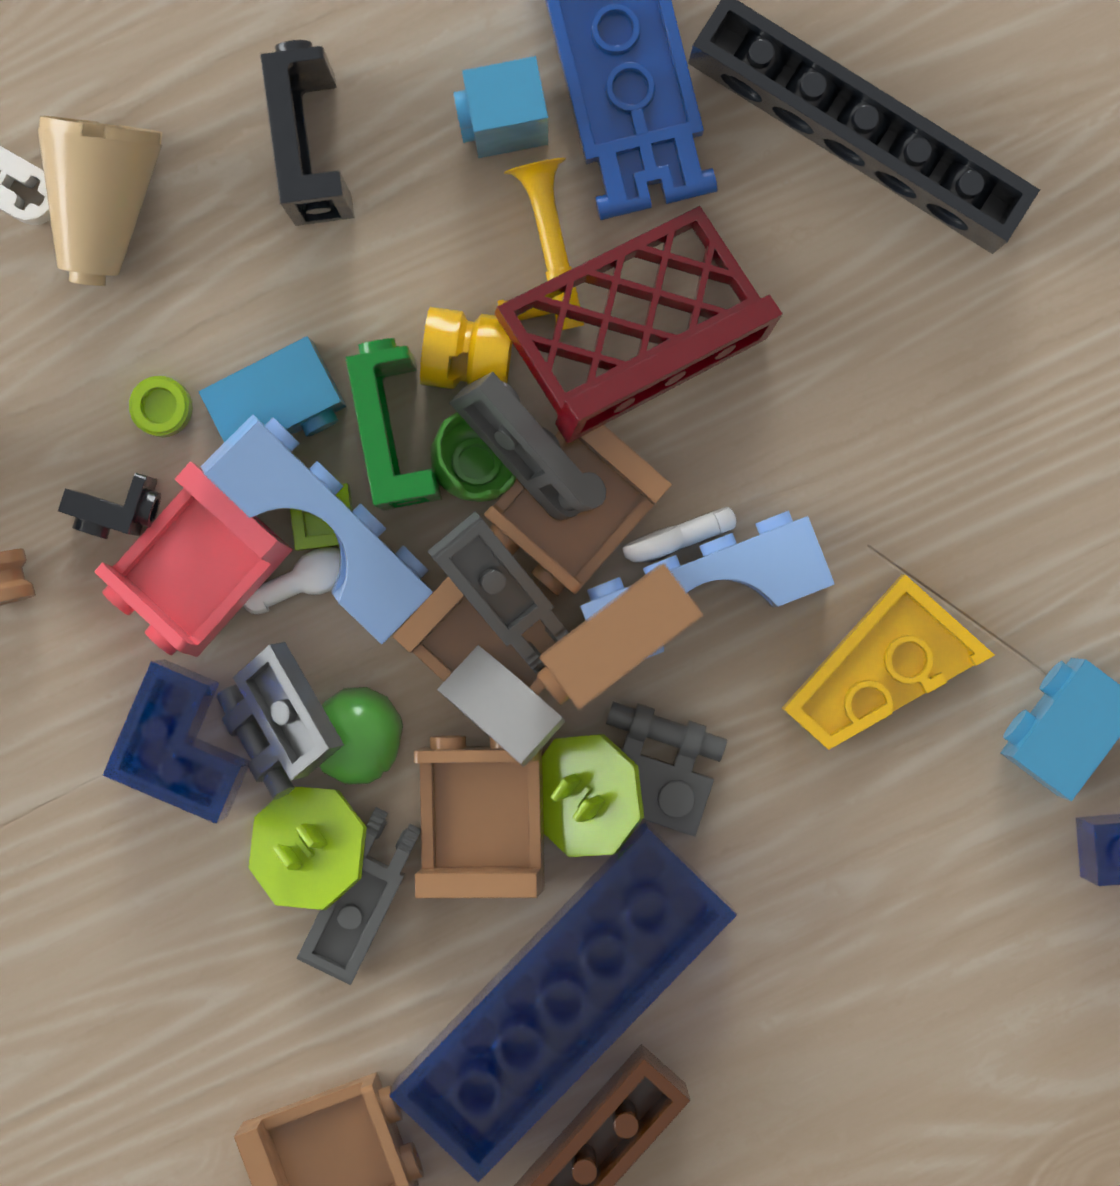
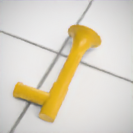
[498,157,585,331]

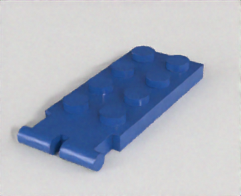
[545,0,718,220]

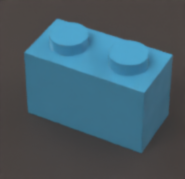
[453,56,549,159]
[198,336,347,442]
[1000,658,1120,801]

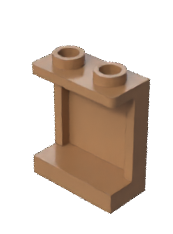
[483,425,672,596]
[392,577,555,695]
[414,735,545,898]
[234,1072,424,1186]

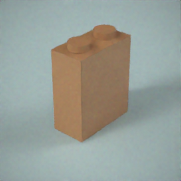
[538,563,703,709]

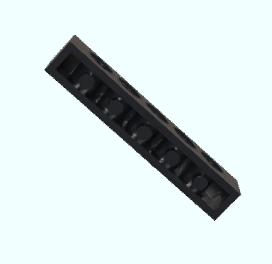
[688,0,1040,254]

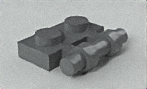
[216,642,344,800]
[606,701,727,837]

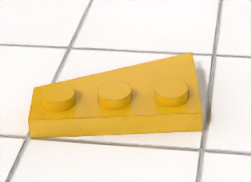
[782,574,995,750]

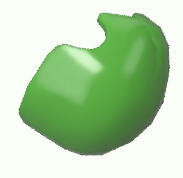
[430,412,516,502]
[319,687,403,784]

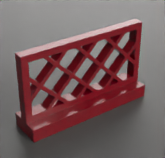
[494,206,783,444]

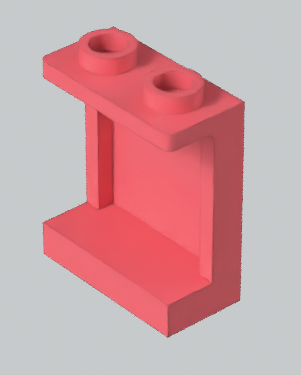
[94,461,293,657]

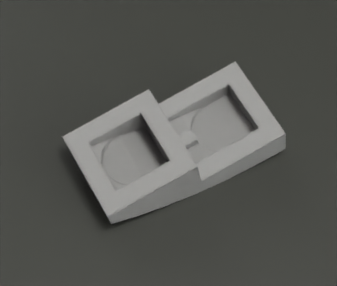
[437,645,565,767]

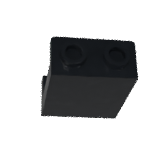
[260,40,355,226]

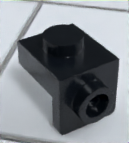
[58,473,161,539]

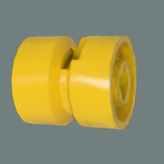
[420,307,513,389]

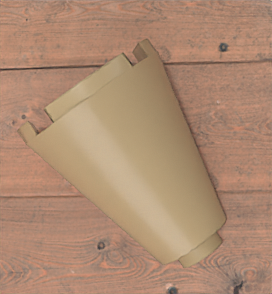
[38,116,162,286]

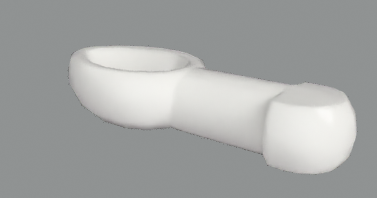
[623,507,737,563]
[243,547,340,615]

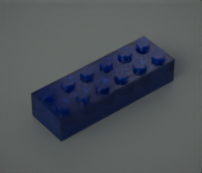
[389,821,737,1183]

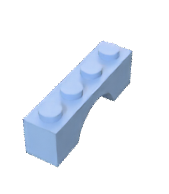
[201,414,433,644]
[580,510,835,659]

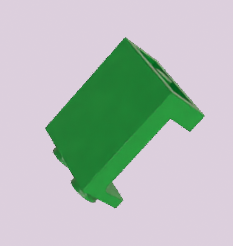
[345,338,442,511]

